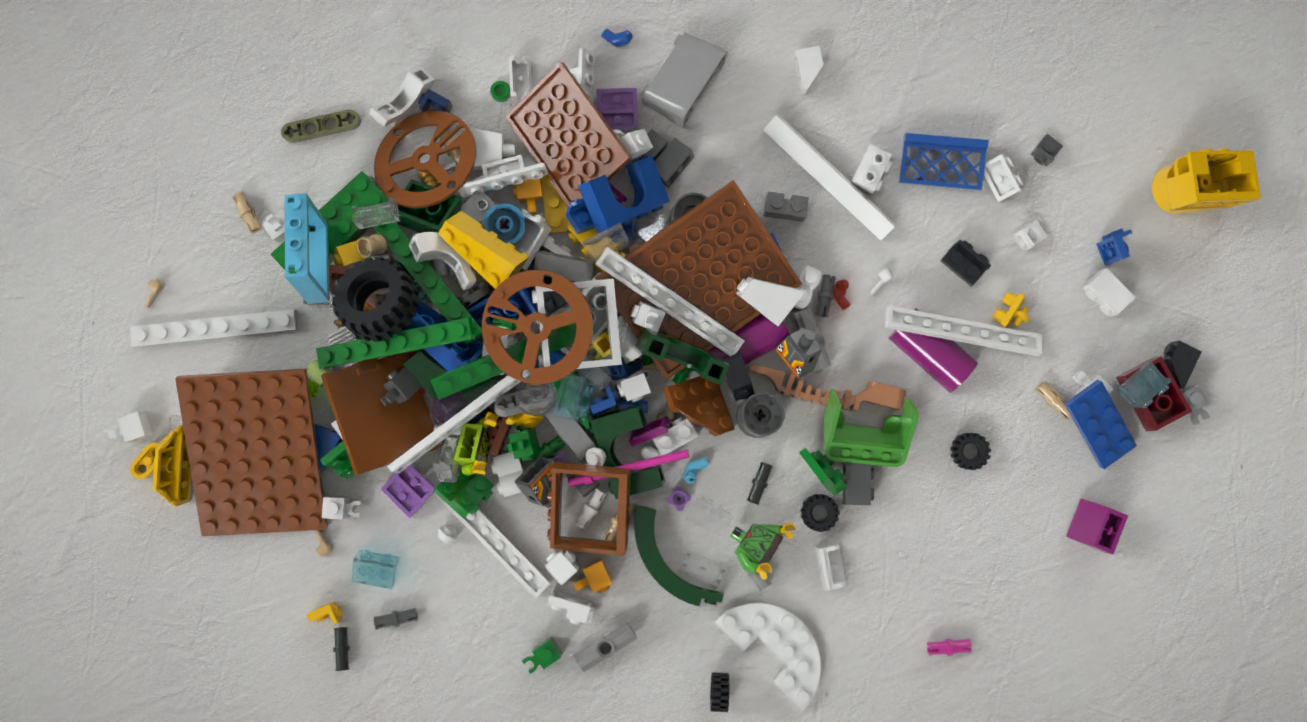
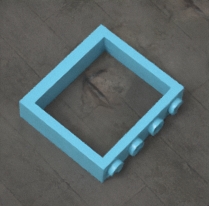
[285,193,329,304]

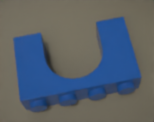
[578,155,670,234]

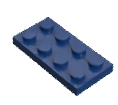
[1064,380,1137,469]

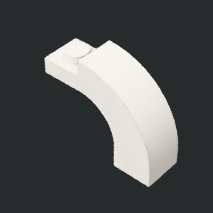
[369,67,435,127]
[409,232,476,291]

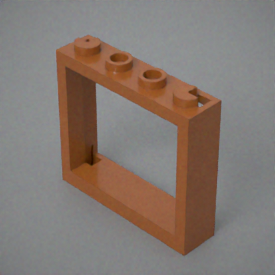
[547,462,631,556]

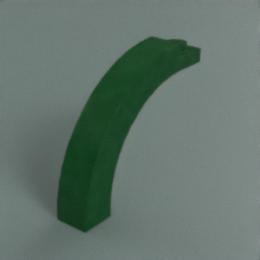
[634,505,724,607]

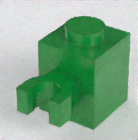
[507,428,541,461]
[522,636,563,674]

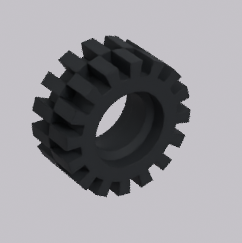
[950,433,991,470]
[800,494,840,532]
[710,672,730,712]

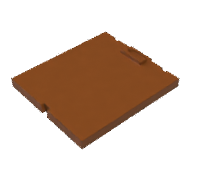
[321,352,441,476]

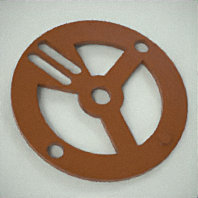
[374,111,476,208]
[482,270,593,384]

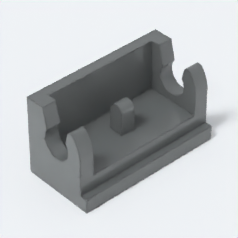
[655,138,694,188]

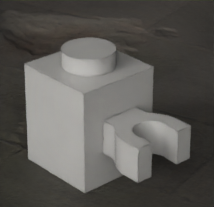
[1181,385,1210,425]

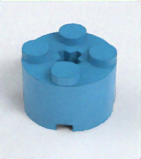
[481,204,525,244]

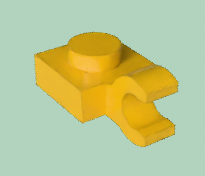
[505,409,544,428]

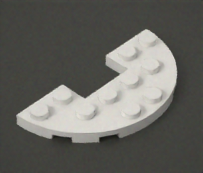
[714,602,821,711]

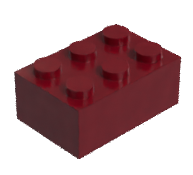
[1116,356,1192,431]

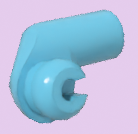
[683,457,708,484]

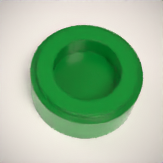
[490,81,511,102]

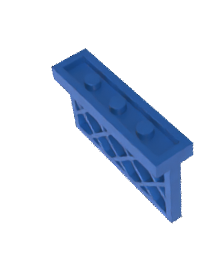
[899,133,989,190]

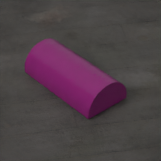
[888,308,978,393]
[708,314,789,365]

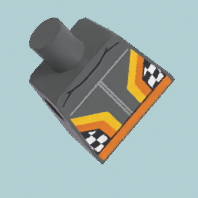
[774,328,821,379]
[514,456,556,508]

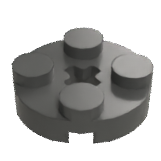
[457,280,495,308]

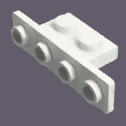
[569,48,595,102]
[464,155,548,196]

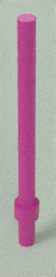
[568,449,690,486]

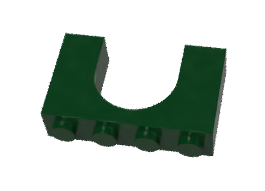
[636,327,730,385]
[589,403,666,500]

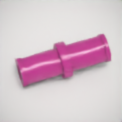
[927,639,972,656]

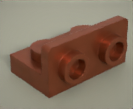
[487,412,512,456]

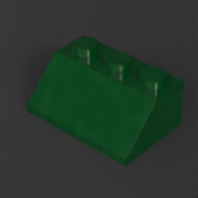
[390,179,462,233]

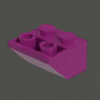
[1066,498,1128,555]

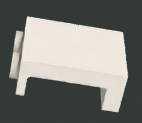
[513,209,551,271]

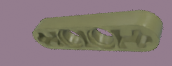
[281,109,361,143]

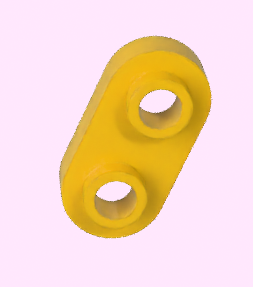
[130,442,158,479]

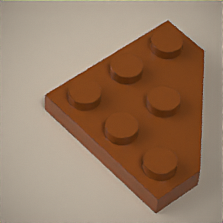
[663,376,735,436]

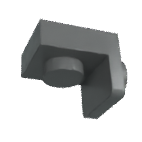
[1031,134,1063,166]

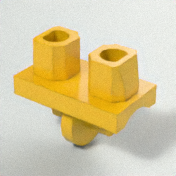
[992,292,1030,328]

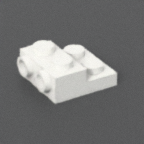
[547,591,595,625]

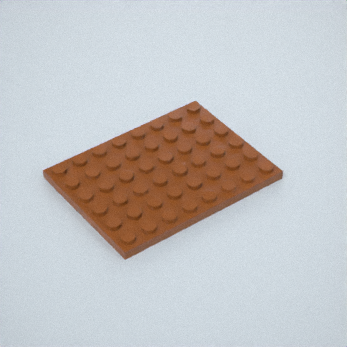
[595,180,802,380]
[175,368,328,537]

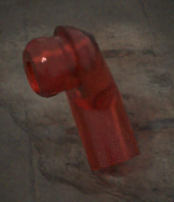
[833,279,851,311]

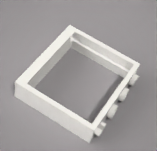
[532,279,622,369]

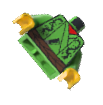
[730,522,796,580]

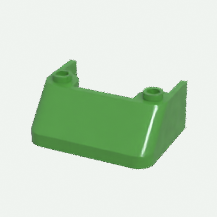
[823,389,919,467]

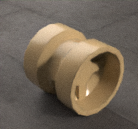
[357,234,387,258]

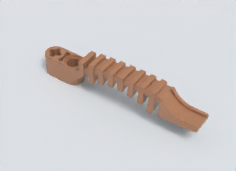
[748,366,906,411]

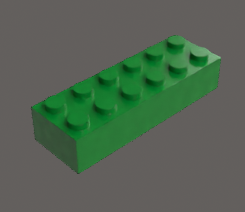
[270,171,394,274]

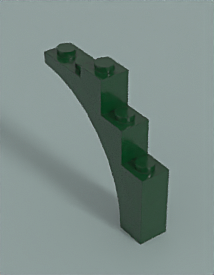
[403,351,526,408]

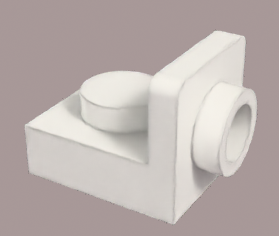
[1014,220,1048,251]

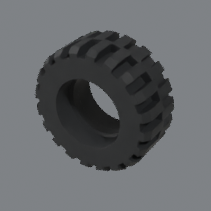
[332,257,419,342]

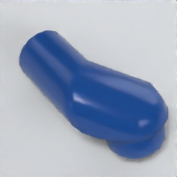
[601,28,633,47]

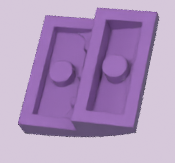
[596,88,638,130]
[381,464,435,518]

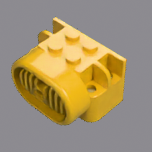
[1152,148,1261,214]

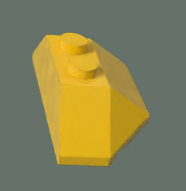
[153,425,192,507]

